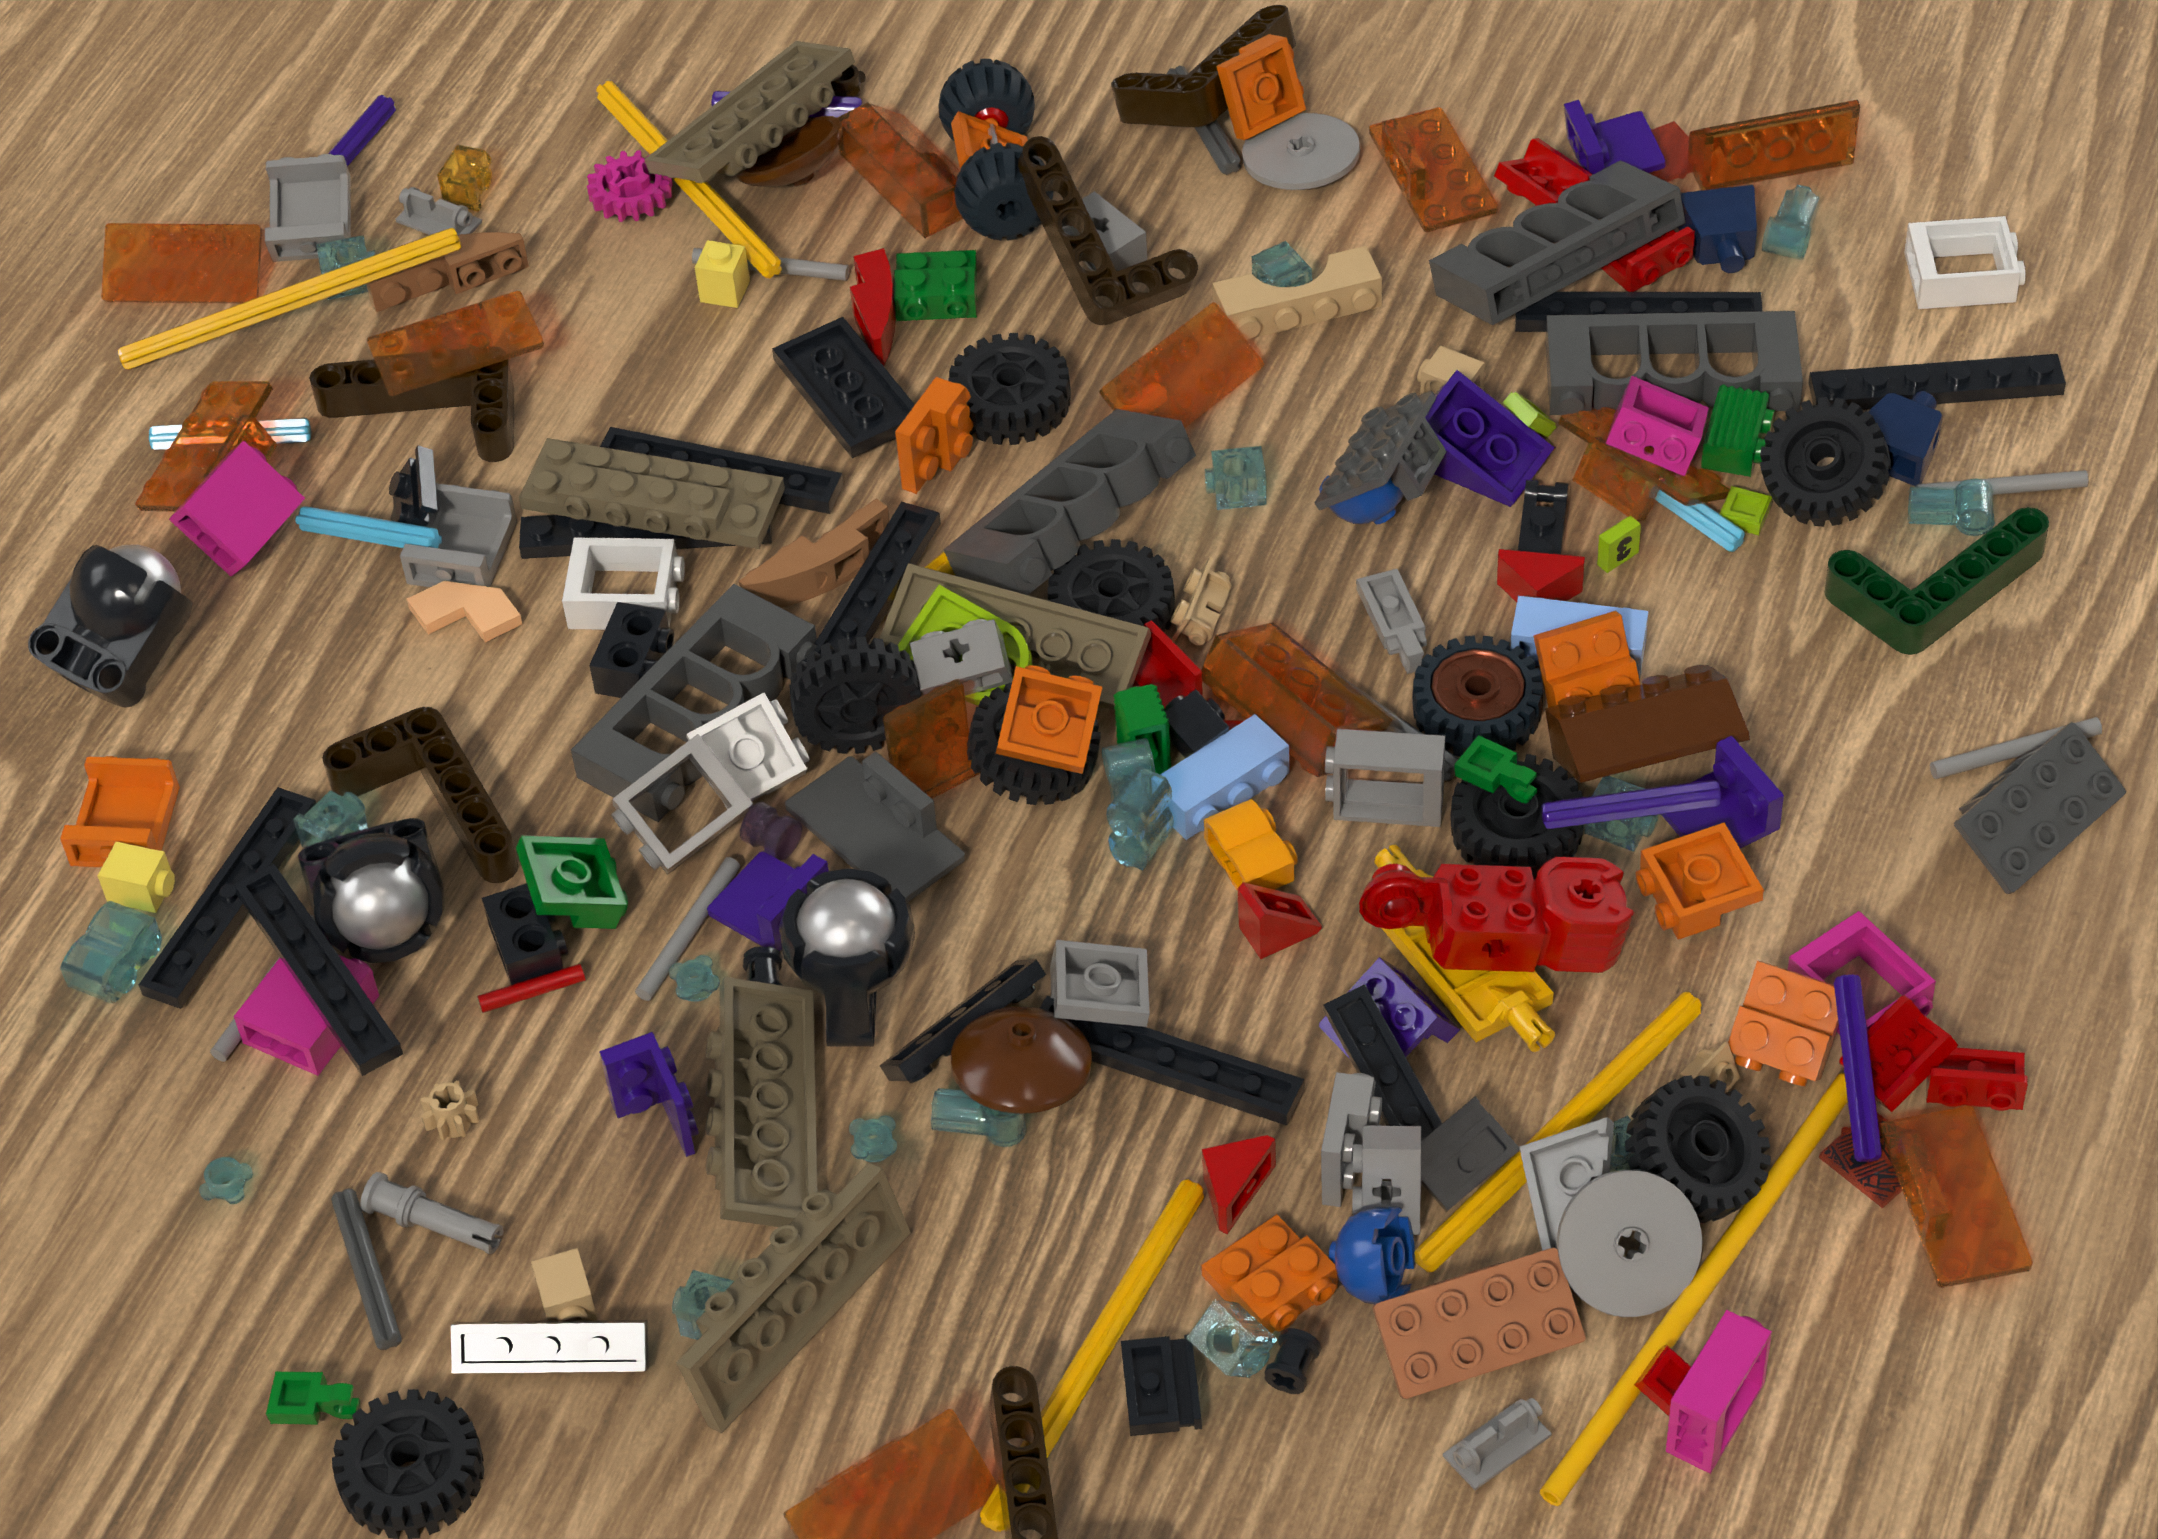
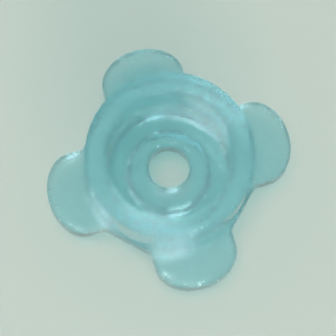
[669,955,720,1002]
[849,1116,898,1162]
[199,1157,253,1204]

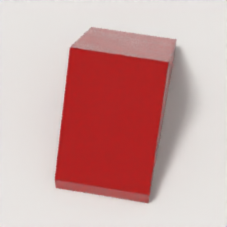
[1497,549,1585,602]
[1237,882,1323,959]
[1202,1135,1276,1235]

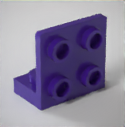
[1564,100,1666,175]
[1661,736,1784,849]
[707,851,829,951]
[1319,957,1460,1059]
[599,1032,699,1157]

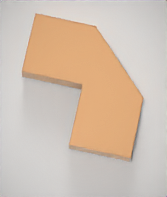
[407,581,522,643]

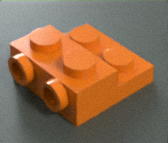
[1216,34,1306,140]
[895,377,974,494]
[1533,611,1640,708]
[996,665,1102,774]
[1636,822,1764,940]
[1728,961,1839,1087]
[1201,1214,1338,1340]

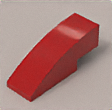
[850,248,896,366]

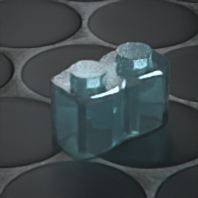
[1106,766,1174,870]
[60,901,162,1004]

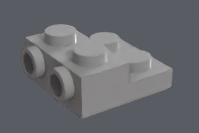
[1050,940,1150,1027]
[1321,1072,1382,1207]

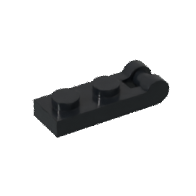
[1518,480,1568,555]

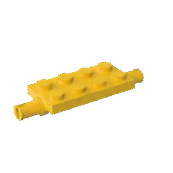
[1374,844,1555,1052]

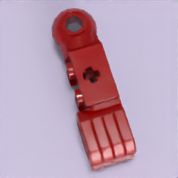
[1359,857,1634,973]

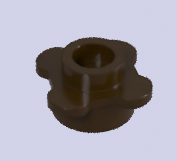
[831,65,866,97]

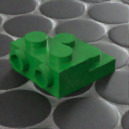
[894,250,977,321]
[516,835,628,929]

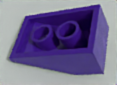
[1425,370,1555,507]

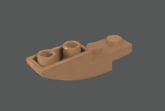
[366,232,529,312]
[739,498,889,608]

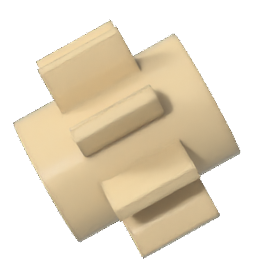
[420,1080,480,1140]

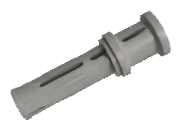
[360,1172,504,1254]

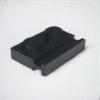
[389,445,438,527]
[1421,1096,1520,1212]
[1121,1334,1202,1436]

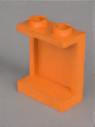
[60,756,180,867]

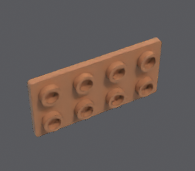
[1372,1248,1586,1399]

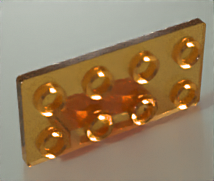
[1369,107,1498,232]
[101,223,262,303]
[367,291,544,396]
[1099,302,1264,428]
[135,381,277,512]
[1558,407,1730,522]
[1880,1106,2033,1288]
[784,1409,997,1539]

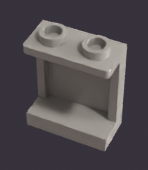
[265,154,351,262]
[400,483,517,587]

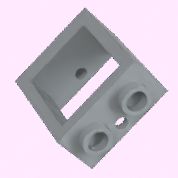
[1325,729,1445,827]
[611,734,753,875]

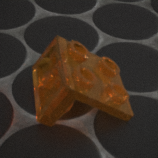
[883,679,981,799]

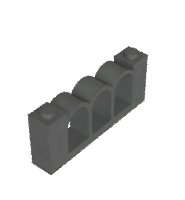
[1429,160,1685,325]
[1545,311,1803,415]
[943,409,1196,595]
[571,584,817,822]

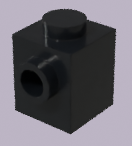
[1164,689,1229,758]

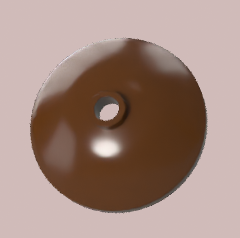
[736,116,843,187]
[951,1006,1092,1114]

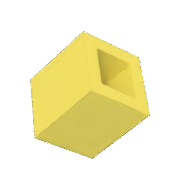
[695,240,750,308]
[97,842,175,913]

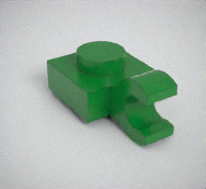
[1454,735,1537,803]
[266,1371,360,1425]

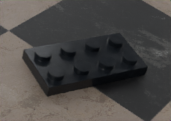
[772,317,915,458]

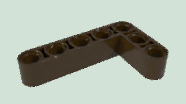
[1111,5,1296,127]
[1018,136,1198,325]
[309,349,514,462]
[322,707,518,883]
[989,1366,1058,1539]

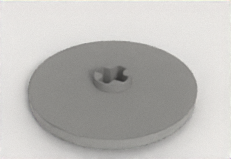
[1242,113,1360,190]
[1556,1170,1702,1317]

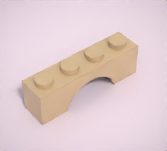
[1212,246,1382,344]

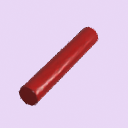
[477,964,586,1013]

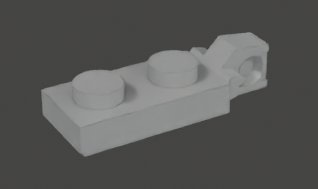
[1356,569,1427,674]

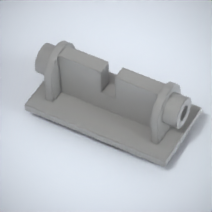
[395,187,482,235]
[1443,1398,1552,1490]

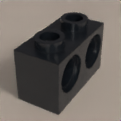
[589,602,674,698]
[482,883,569,985]

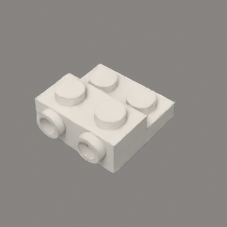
[686,692,810,810]

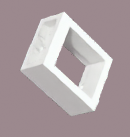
[1904,216,2025,309]
[562,538,685,630]

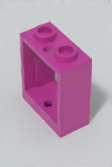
[1606,376,1709,476]
[1788,911,1936,1035]
[1666,1310,1772,1474]

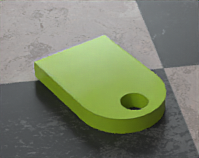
[898,584,1032,705]

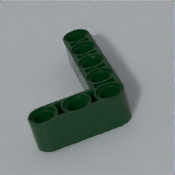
[1824,507,2049,655]

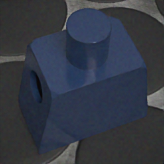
[1677,185,1757,273]
[1868,391,1943,487]

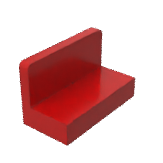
[1132,620,1203,708]

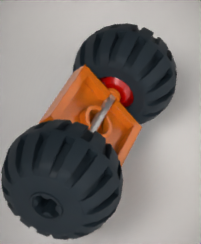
[938,58,1054,241]

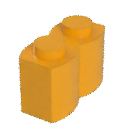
[1204,799,1298,891]

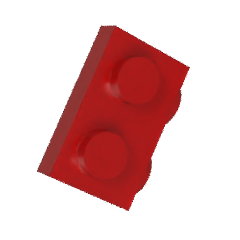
[1494,138,1592,206]
[1601,227,1695,292]
[1839,995,1958,1112]
[1926,1047,2028,1111]

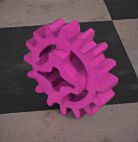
[587,150,673,222]

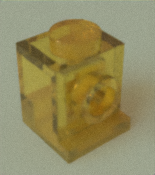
[437,144,492,212]

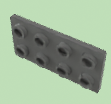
[1314,390,1447,510]
[1954,722,2126,894]
[785,751,965,902]

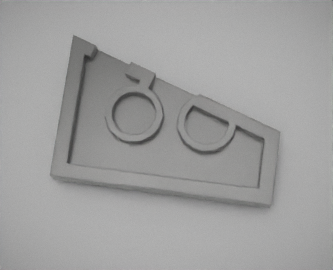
[1519,1117,1614,1251]

